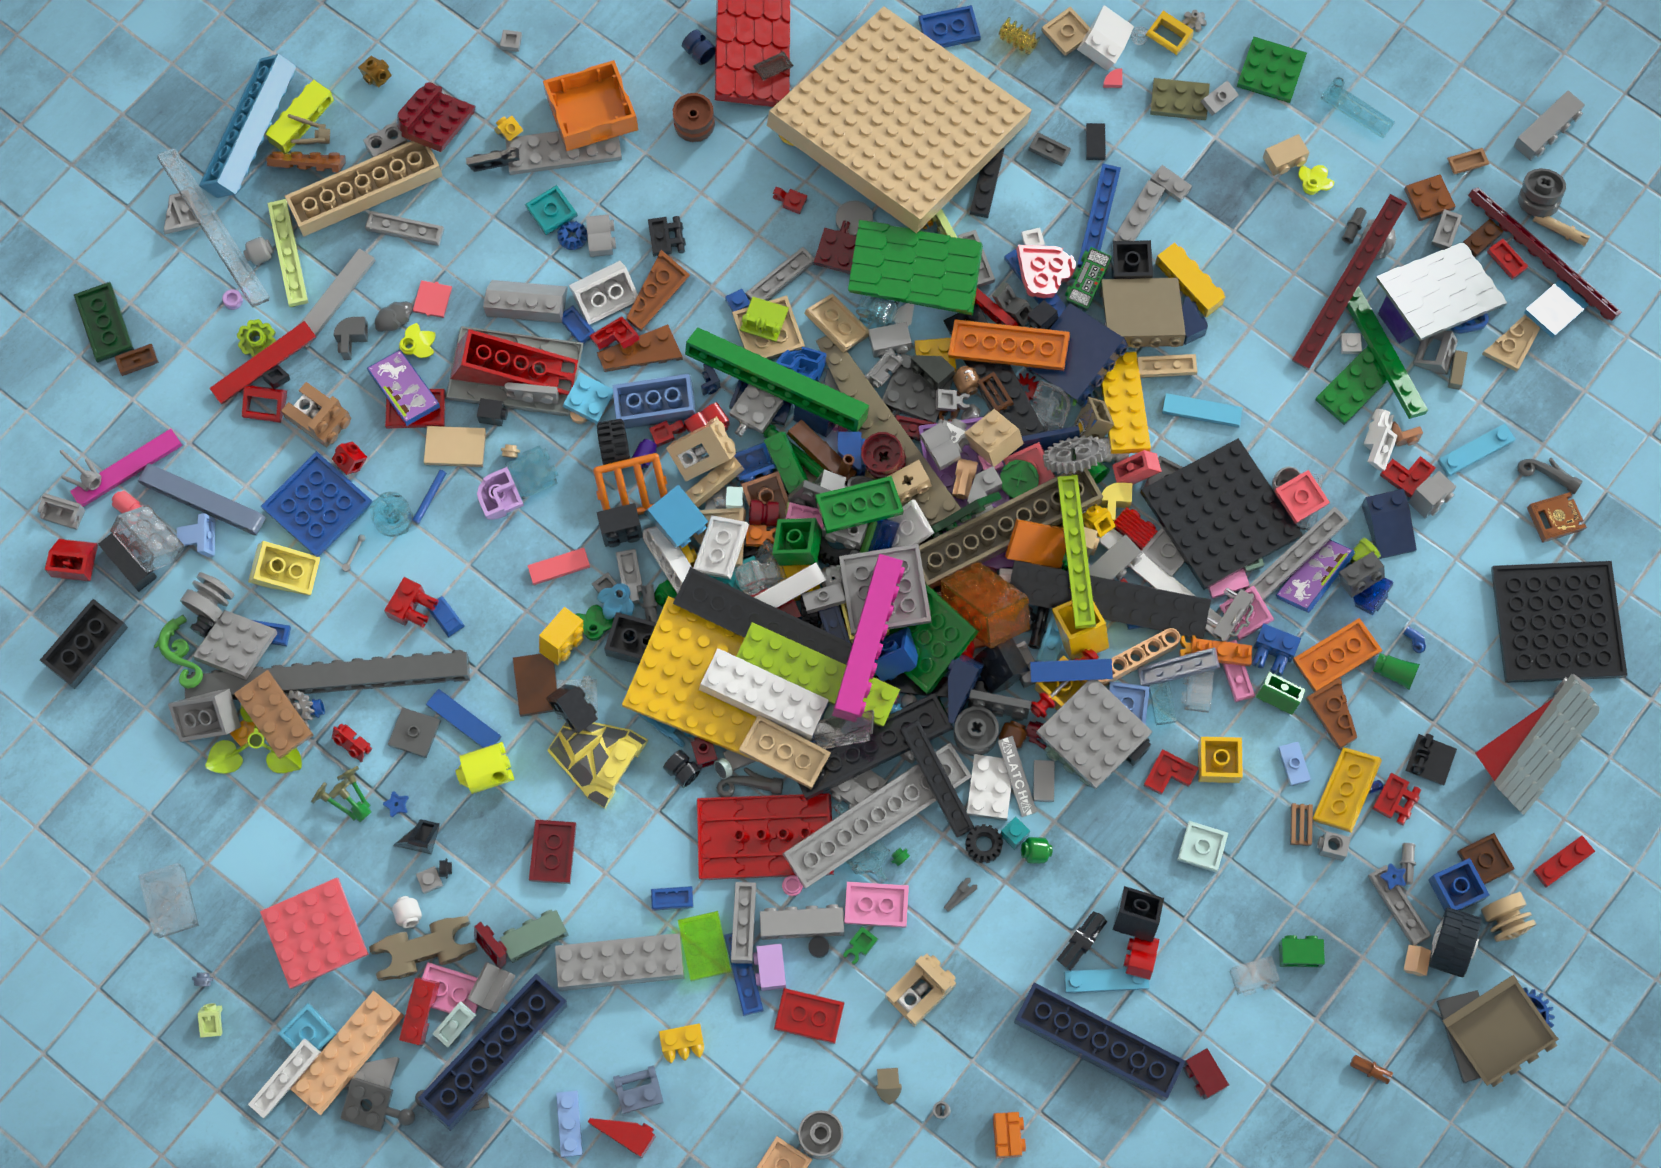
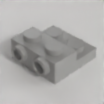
[830,770,887,809]

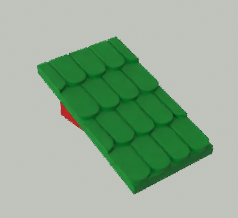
[848,220,983,315]

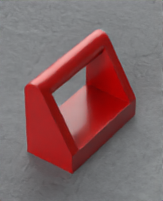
[242,385,287,423]

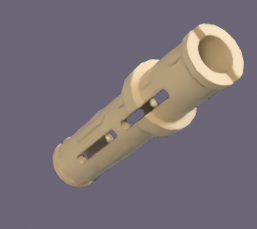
[1533,216,1590,247]

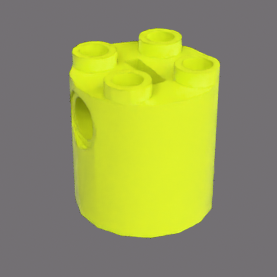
[455,742,515,794]

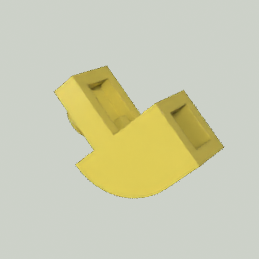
[1098,483,1132,522]

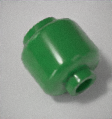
[1021,837,1053,864]

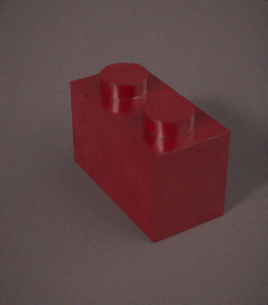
[1183,1048,1229,1100]

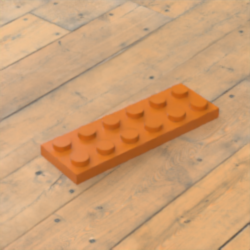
[948,320,1070,371]

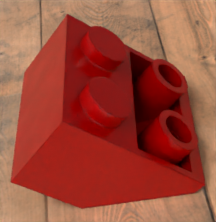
[45,539,98,581]

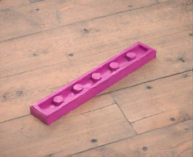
[70,429,183,507]

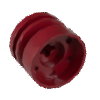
[861,432,906,479]

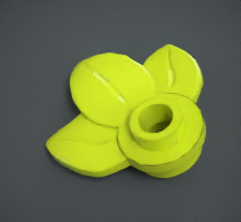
[1298,165,1335,195]
[399,323,436,358]

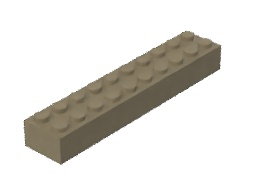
[919,468,1103,589]

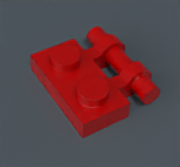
[1372,772,1421,825]

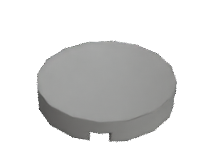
[836,201,873,236]

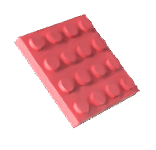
[260,877,369,989]

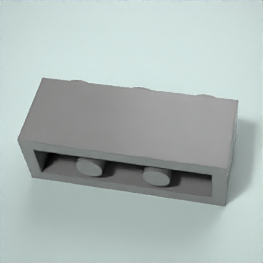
[1089,534,1143,580]

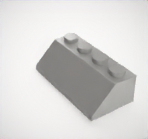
[483,280,568,323]

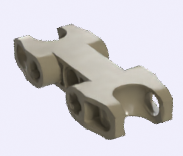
[369,916,478,981]

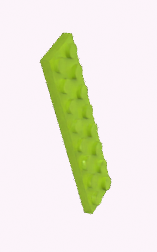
[736,622,900,727]

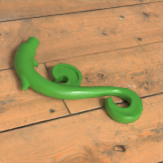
[154,615,203,689]

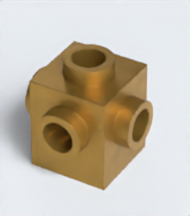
[358,55,392,88]

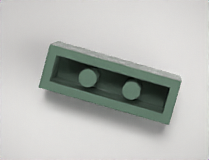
[500,910,569,963]

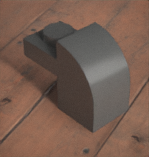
[992,282,1032,327]
[333,317,368,360]

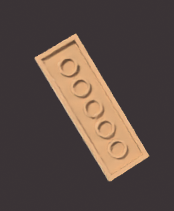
[290,990,404,1115]

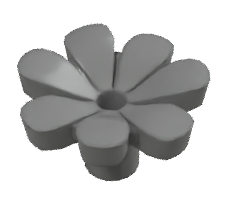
[1182,10,1207,32]

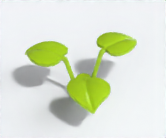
[205,705,302,773]

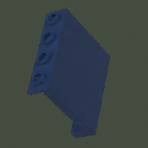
[1024,303,1128,406]

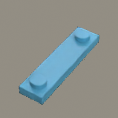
[1438,424,1516,477]
[1064,968,1149,993]

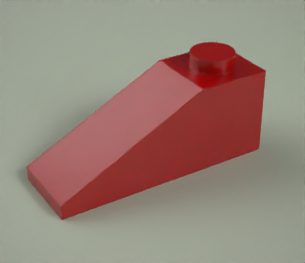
[588,1118,656,1158]

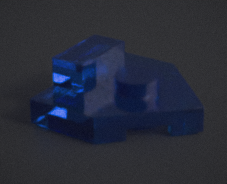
[1352,578,1393,615]

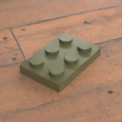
[1150,78,1210,120]

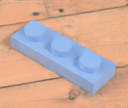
[556,1091,583,1158]

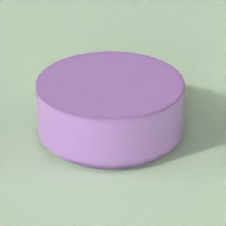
[222,289,243,310]

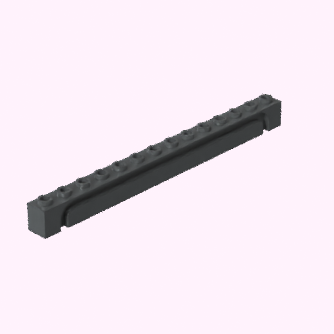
[185,650,470,700]

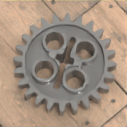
[1043,435,1108,474]

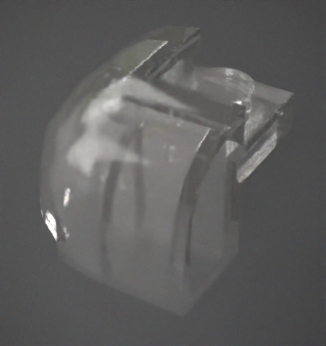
[1032,380,1071,432]

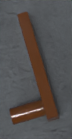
[787,420,857,485]

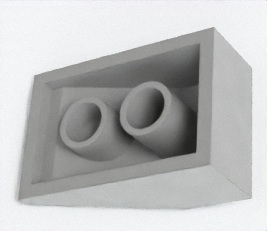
[168,689,241,742]

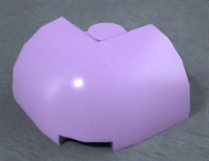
[477,467,524,520]

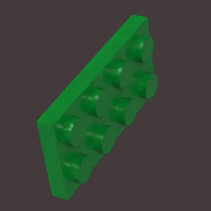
[1315,346,1388,425]
[815,476,904,534]

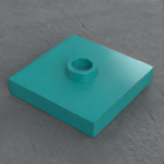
[525,185,578,235]

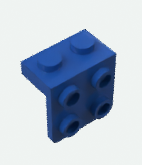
[734,442,776,482]

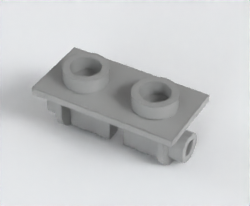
[865,348,903,388]

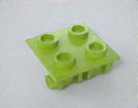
[740,297,789,342]

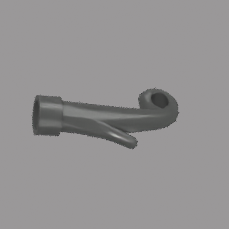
[1517,458,1583,495]
[717,768,784,797]

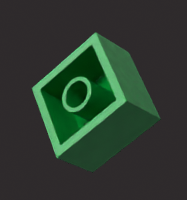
[772,518,822,566]

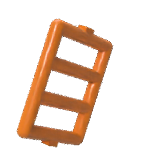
[593,453,667,515]

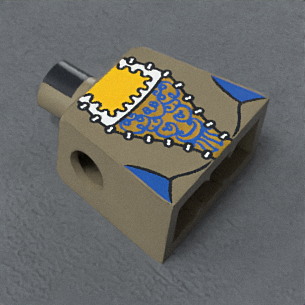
[1075,397,1114,439]

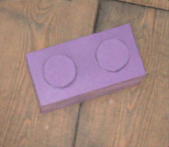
[753,944,786,991]

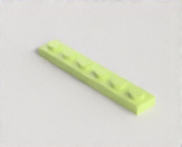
[267,199,309,307]

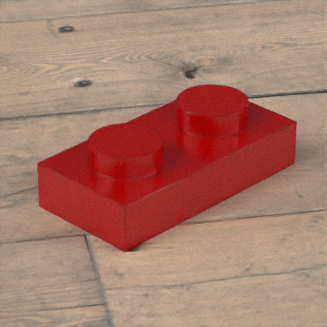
[1487,239,1528,280]

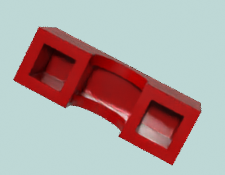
[399,977,440,1045]

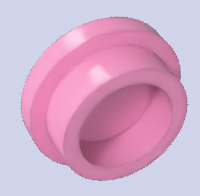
[782,875,803,896]

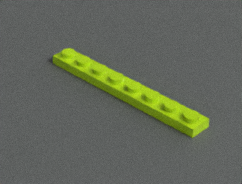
[1057,475,1096,629]

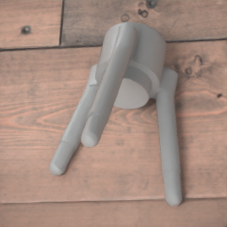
[60,450,102,491]

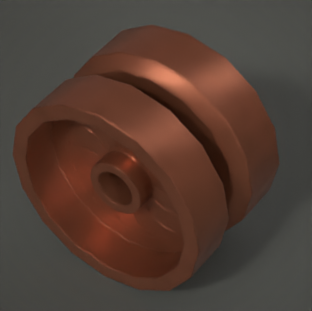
[672,93,715,142]

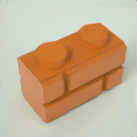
[993,1112,1026,1159]

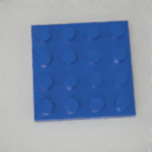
[261,451,373,557]

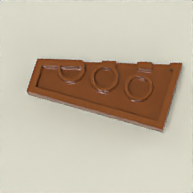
[267,151,346,173]
[626,250,690,332]
[597,324,683,372]

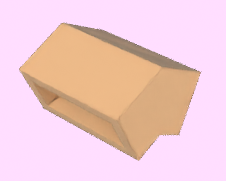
[1404,945,1431,976]

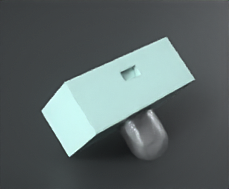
[713,487,744,509]

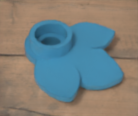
[597,583,634,619]

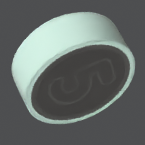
[714,758,733,779]

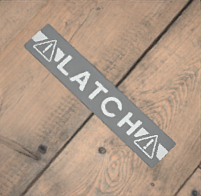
[998,736,1037,817]

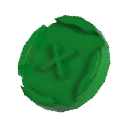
[1000,460,1039,498]

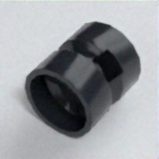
[663,749,701,788]

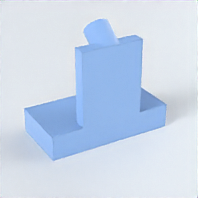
[176,513,215,557]

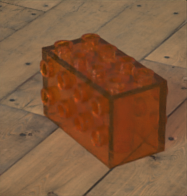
[940,562,1030,648]

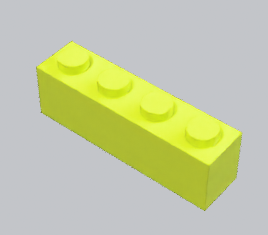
[266,79,334,154]

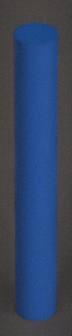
[412,470,447,524]

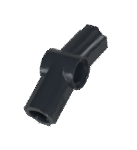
[1056,911,1107,971]

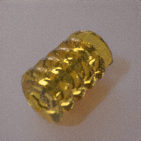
[999,17,1040,55]

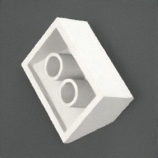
[569,261,638,325]

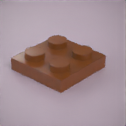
[1404,174,1456,221]

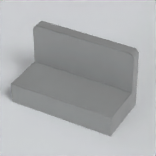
[468,962,515,1013]

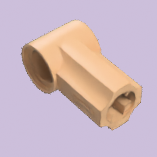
[952,459,978,499]

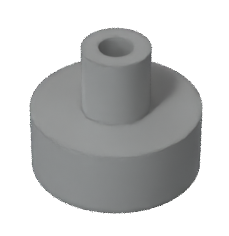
[961,404,980,420]

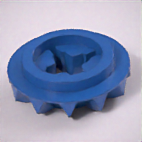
[557,221,588,250]

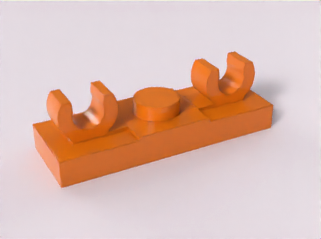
[1191,638,1252,667]

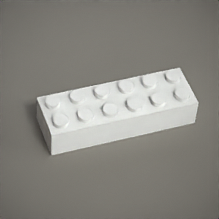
[699,649,829,741]

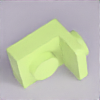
[198,1003,223,1037]

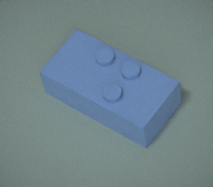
[612,374,696,429]

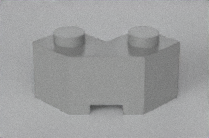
[967,466,1002,519]

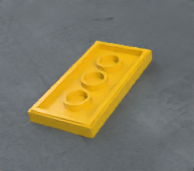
[1313,747,1382,833]

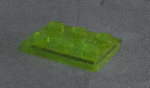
[678,911,731,982]

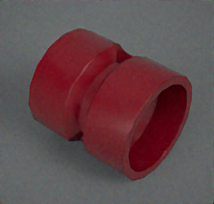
[749,500,779,527]

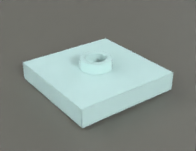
[1177,821,1228,873]

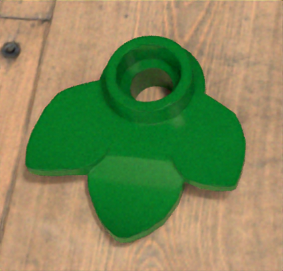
[575,605,614,641]

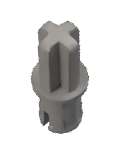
[1399,843,1416,885]

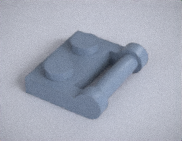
[613,1065,664,1114]

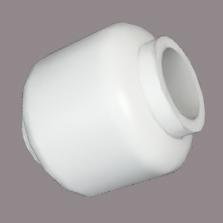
[392,896,422,928]

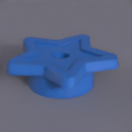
[383,791,409,817]
[1380,863,1406,890]

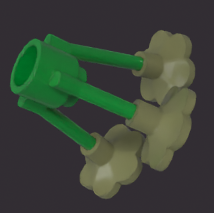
[311,766,372,822]

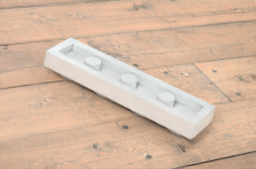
[248,1039,321,1118]

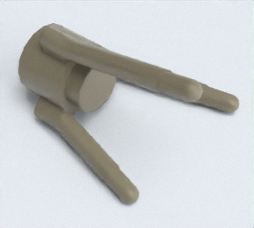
[288,114,330,145]

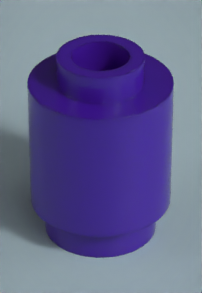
[632,439,657,469]

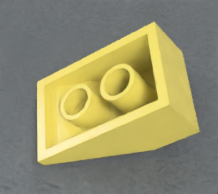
[248,541,320,595]

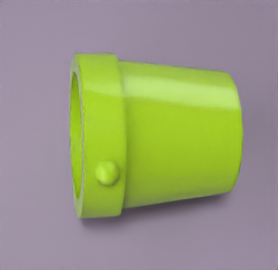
[1350,537,1381,564]

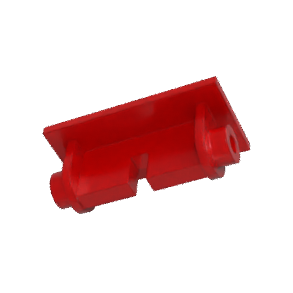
[332,724,372,763]

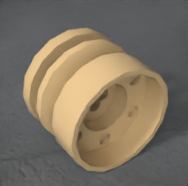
[1480,892,1537,942]

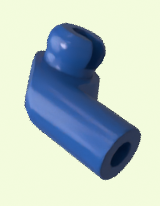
[1403,626,1426,653]

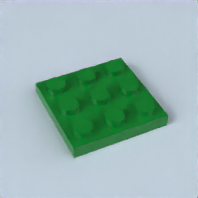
[1237,36,1307,103]

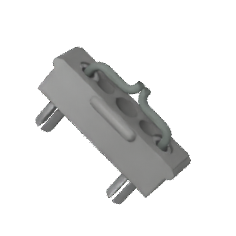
[1206,588,1255,642]

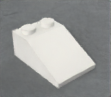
[1077,5,1134,70]

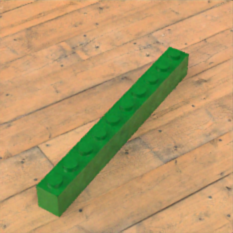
[685,327,869,432]

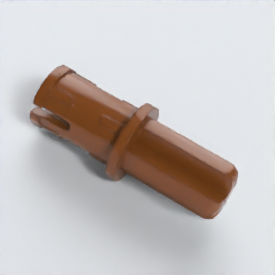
[1350,1055,1393,1084]

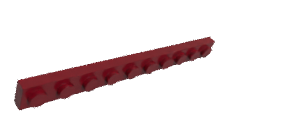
[1468,187,1622,321]
[1292,194,1407,370]

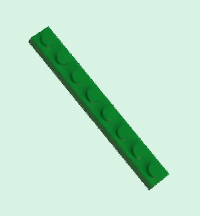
[1347,286,1428,419]

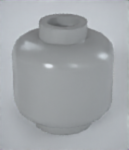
[243,237,274,265]

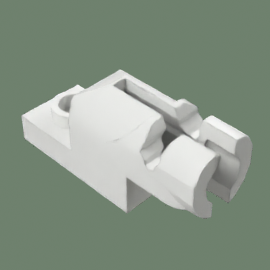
[1363,409,1398,471]

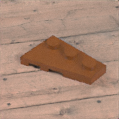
[1306,678,1357,749]

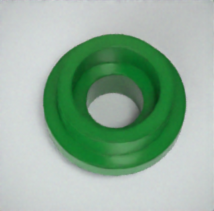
[891,848,910,866]

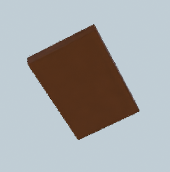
[513,653,558,717]

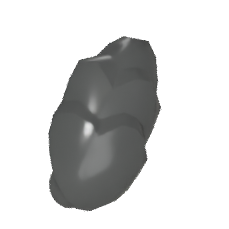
[375,301,413,332]

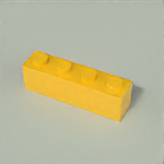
[1155,242,1225,318]

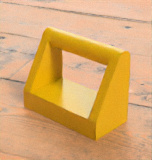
[1146,10,1194,55]

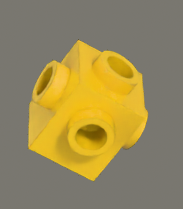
[1082,504,1116,538]

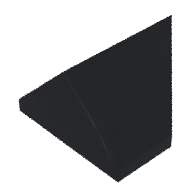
[392,819,440,854]

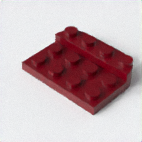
[397,82,476,152]

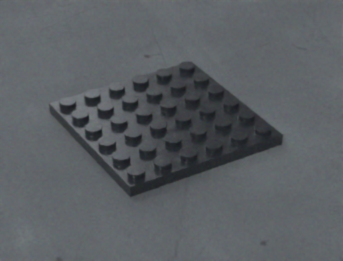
[1140,438,1303,590]
[1491,561,1628,683]

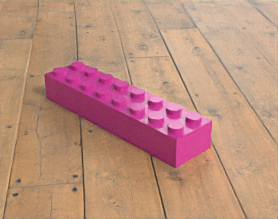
[832,554,905,722]

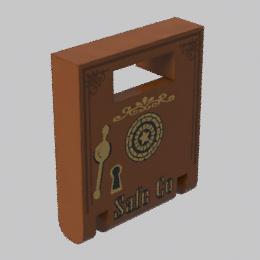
[1527,492,1587,543]

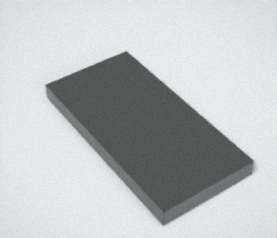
[1436,990,1481,1083]

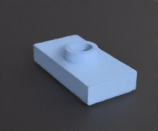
[1278,742,1311,786]

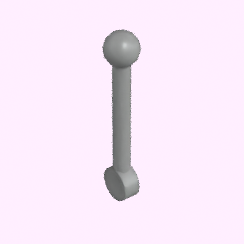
[342,534,366,572]

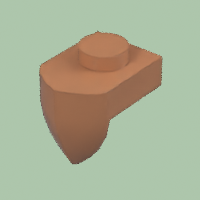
[1392,421,1423,446]

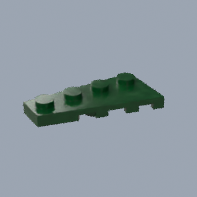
[927,492,1002,539]

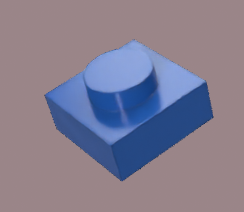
[725,289,750,312]

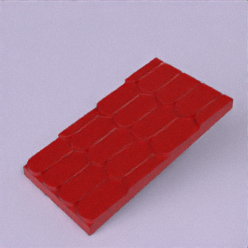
[715,0,790,107]
[697,793,834,880]

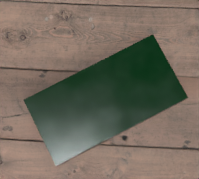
[73,282,134,363]

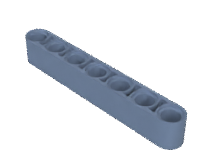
[138,464,266,535]

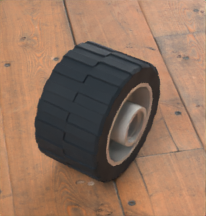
[1429,907,1482,978]

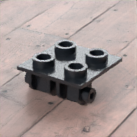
[1405,734,1457,786]

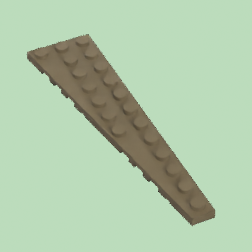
[816,336,961,526]

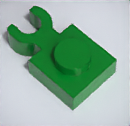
[843,927,878,965]

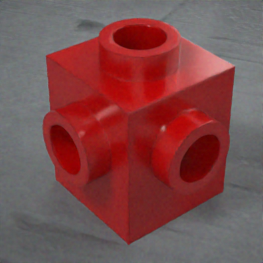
[332,441,367,475]

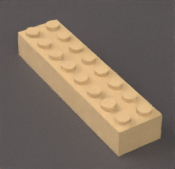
[285,141,442,237]

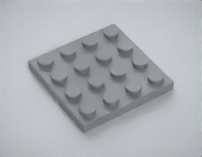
[839,544,931,635]
[1036,680,1153,790]

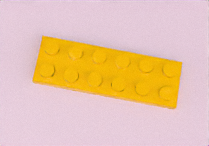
[1101,352,1151,454]

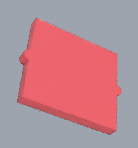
[413,280,452,318]

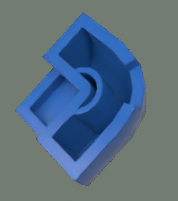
[776,347,826,382]

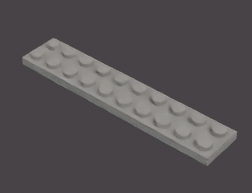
[782,743,972,889]

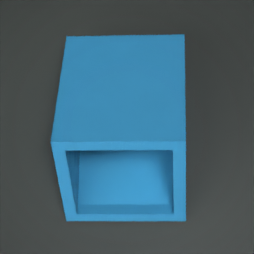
[644,484,709,548]

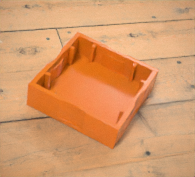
[543,60,638,151]

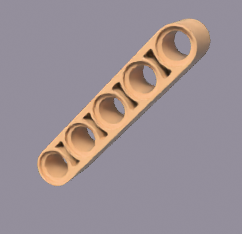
[1099,628,1180,686]

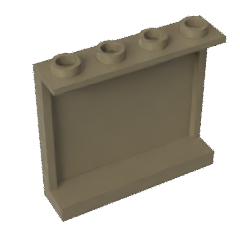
[1099,278,1186,348]
[1442,974,1559,1087]

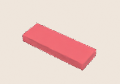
[527,548,590,585]

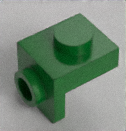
[654,580,677,608]

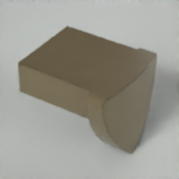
[876,1068,902,1105]

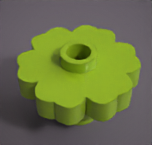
[237,319,276,357]

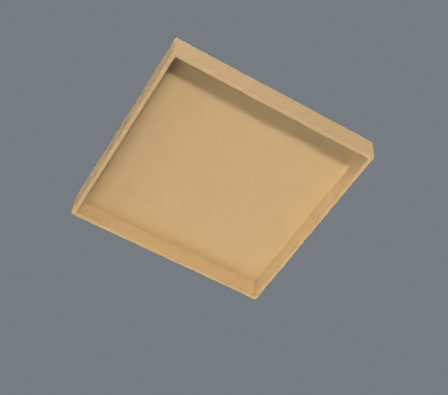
[766,6,1032,233]

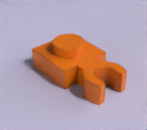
[746,525,776,547]

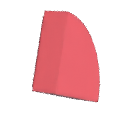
[1103,68,1122,88]

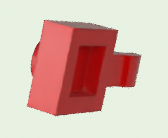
[773,187,808,214]
[649,420,686,447]

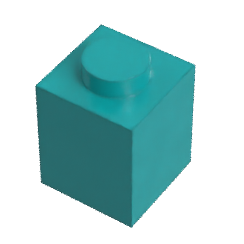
[1001,817,1030,850]

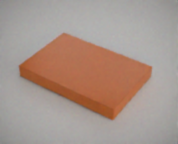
[1005,519,1066,568]

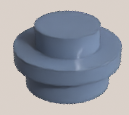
[192,972,213,986]

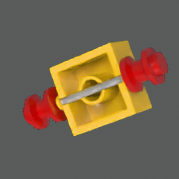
[1030,649,1099,718]

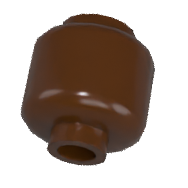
[998,720,1028,749]

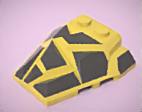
[547,722,648,808]

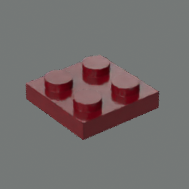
[474,922,507,969]

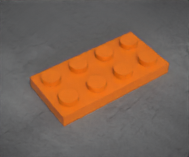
[1292,618,1383,692]

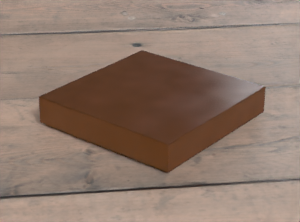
[1457,833,1515,885]

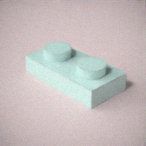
[433,1002,476,1047]

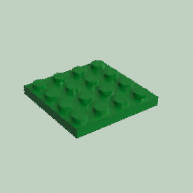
[885,583,979,694]

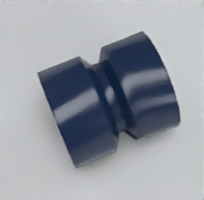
[681,29,716,65]

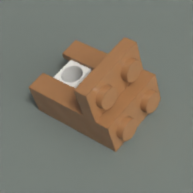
[281,382,351,448]

